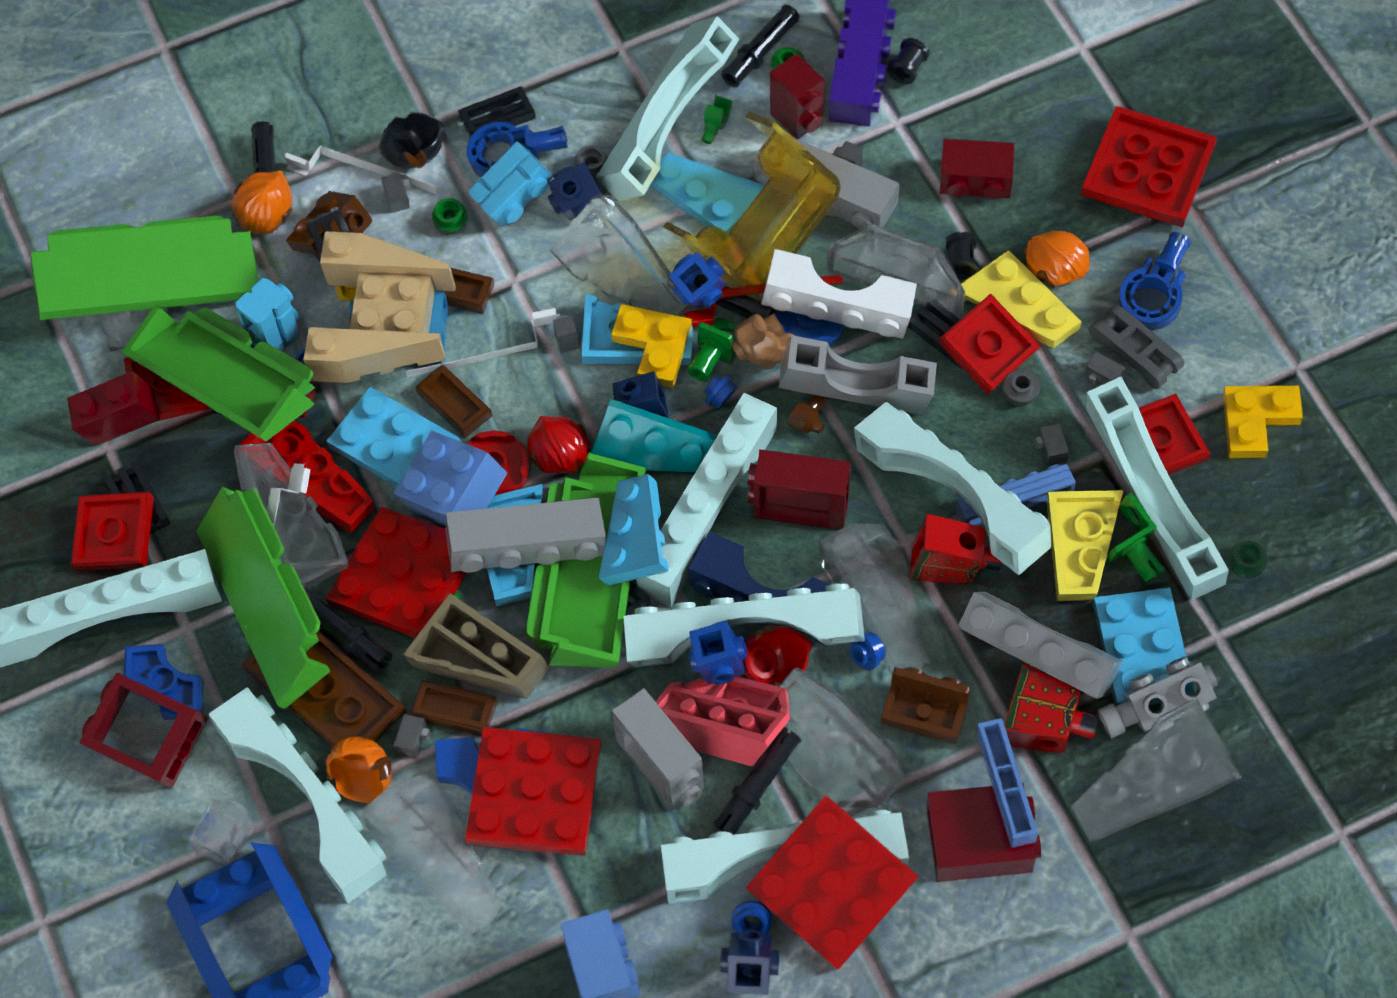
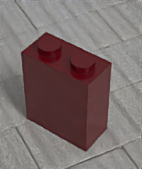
[926,783,1041,882]

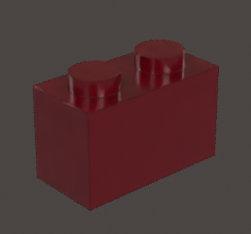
[770,53,824,140]
[939,139,1015,199]
[67,371,160,446]

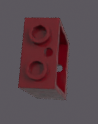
[747,449,851,530]
[79,672,209,789]

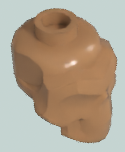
[733,313,795,370]

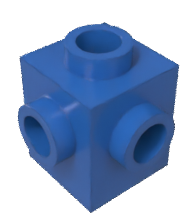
[668,252,727,308]
[688,621,748,684]

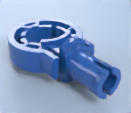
[466,122,568,178]
[1119,232,1192,330]

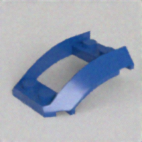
[166,842,334,998]

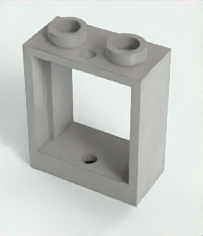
[612,688,704,811]

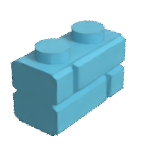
[467,141,553,227]
[235,278,300,352]

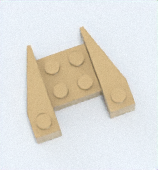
[303,231,456,383]

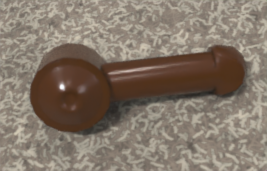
[787,395,829,434]

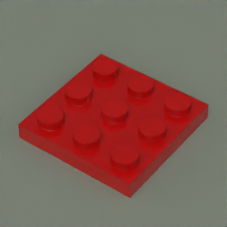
[1081,106,1217,228]
[325,506,467,638]
[465,727,601,856]
[746,795,919,970]

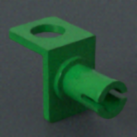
[687,317,737,382]
[1106,493,1166,584]

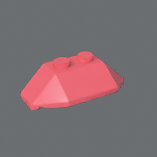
[655,676,790,766]

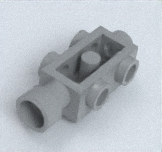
[1098,656,1218,739]

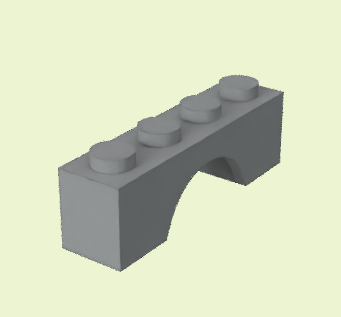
[778,335,937,415]
[957,591,1123,699]

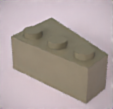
[403,593,550,700]

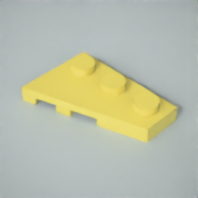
[953,250,1082,349]
[1046,490,1124,601]

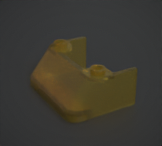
[663,111,840,294]

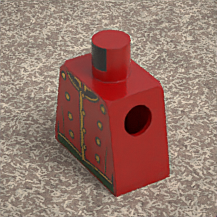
[909,514,1002,584]
[1005,664,1099,753]

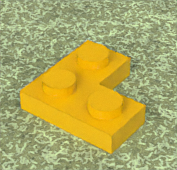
[611,304,692,388]
[1223,386,1303,458]

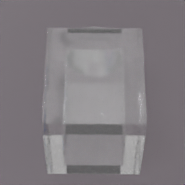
[189,798,255,866]

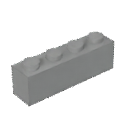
[753,129,899,235]
[446,497,606,573]

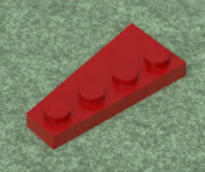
[234,420,375,533]

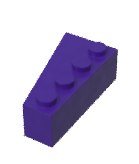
[829,0,896,126]

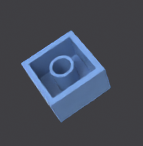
[393,430,507,527]
[560,909,640,998]

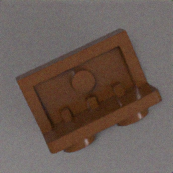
[285,191,372,262]
[880,667,971,745]

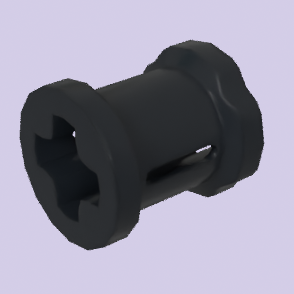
[887,37,930,84]
[945,232,979,280]

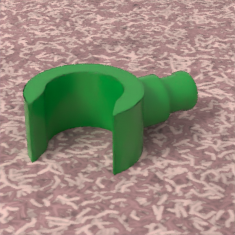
[701,95,732,144]

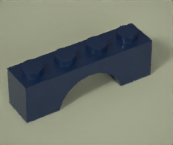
[688,531,831,646]

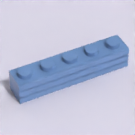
[956,463,1076,525]
[976,718,1038,848]

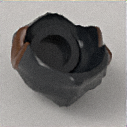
[378,112,446,169]

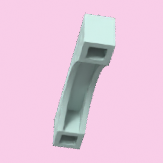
[596,16,739,201]
[1086,377,1229,601]
[636,393,777,607]
[854,402,1051,575]
[0,549,222,667]
[624,584,865,667]
[208,687,387,903]
[661,810,909,904]

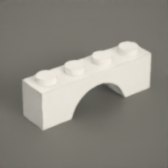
[761,249,917,339]

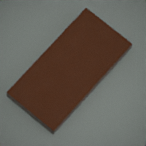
[242,630,407,748]

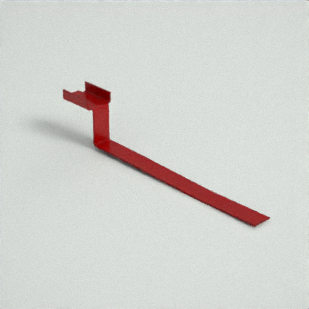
[683,275,844,327]

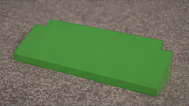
[31,216,259,320]
[121,305,315,442]
[525,453,646,668]
[196,486,330,709]

